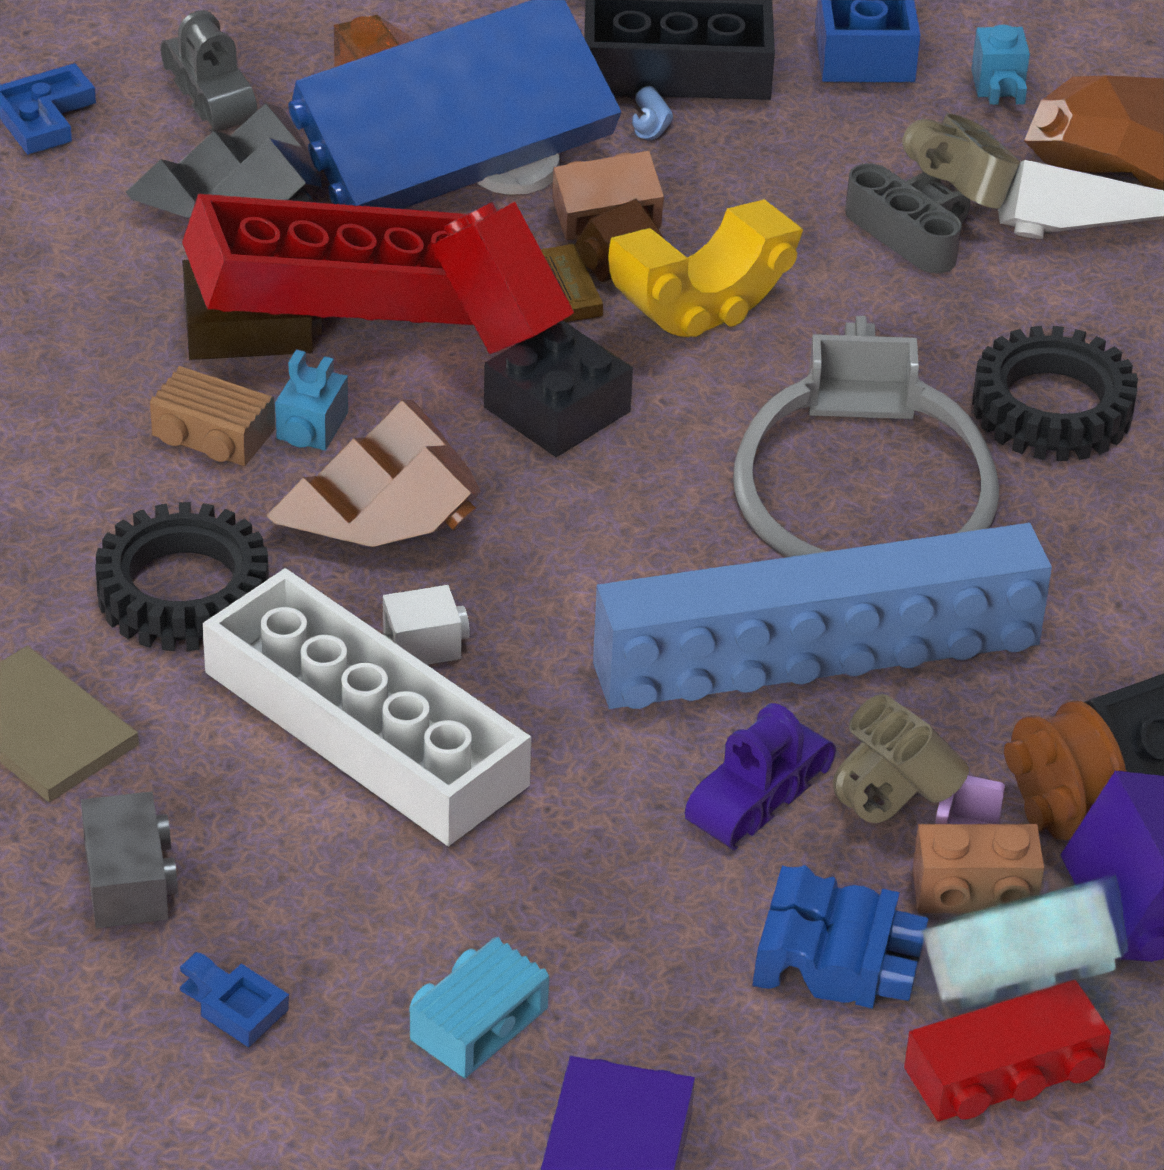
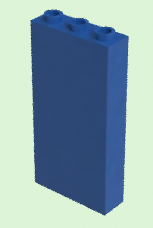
[288,0,621,209]

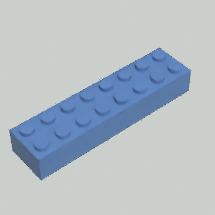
[593,523,1052,709]

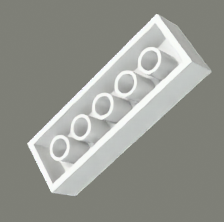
[203,568,531,847]

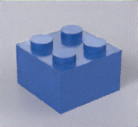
[815,0,921,82]

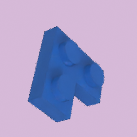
[0,63,96,155]

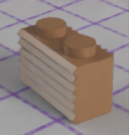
[150,366,275,466]

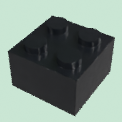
[484,320,633,458]

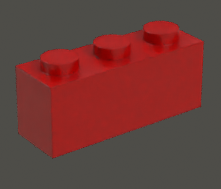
[904,979,1111,1122]

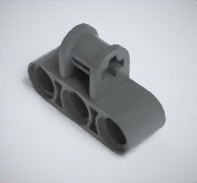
[160,10,258,132]
[845,163,971,273]

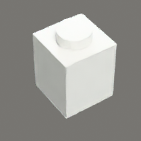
[383,585,470,665]

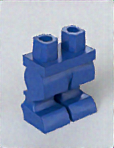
[752,865,929,1008]

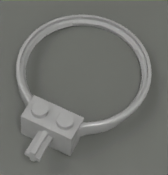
[733,316,999,557]

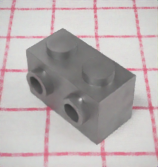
[81,791,178,928]

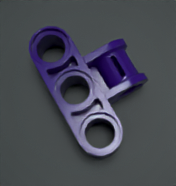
[684,703,836,850]

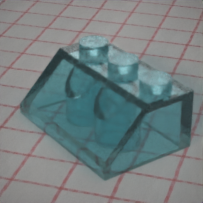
[922,875,1129,1008]

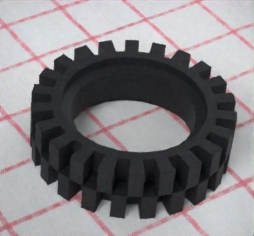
[972,326,1138,461]
[95,502,269,651]

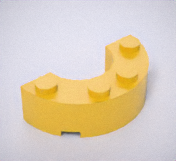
[608,199,803,337]

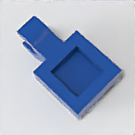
[180,952,289,1048]

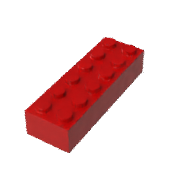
[182,194,473,325]

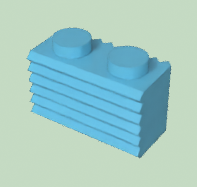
[409,937,549,1078]

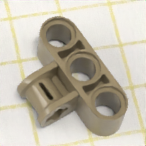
[902,113,1020,209]
[833,694,969,823]

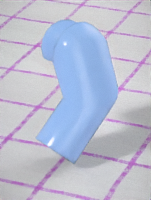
[632,86,673,140]

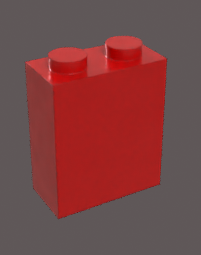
[431,201,574,354]

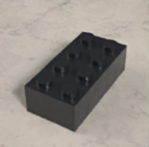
[584,0,775,100]

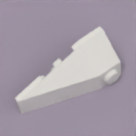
[998,160,1164,239]

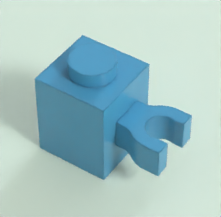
[971,25,1030,105]
[275,350,348,451]

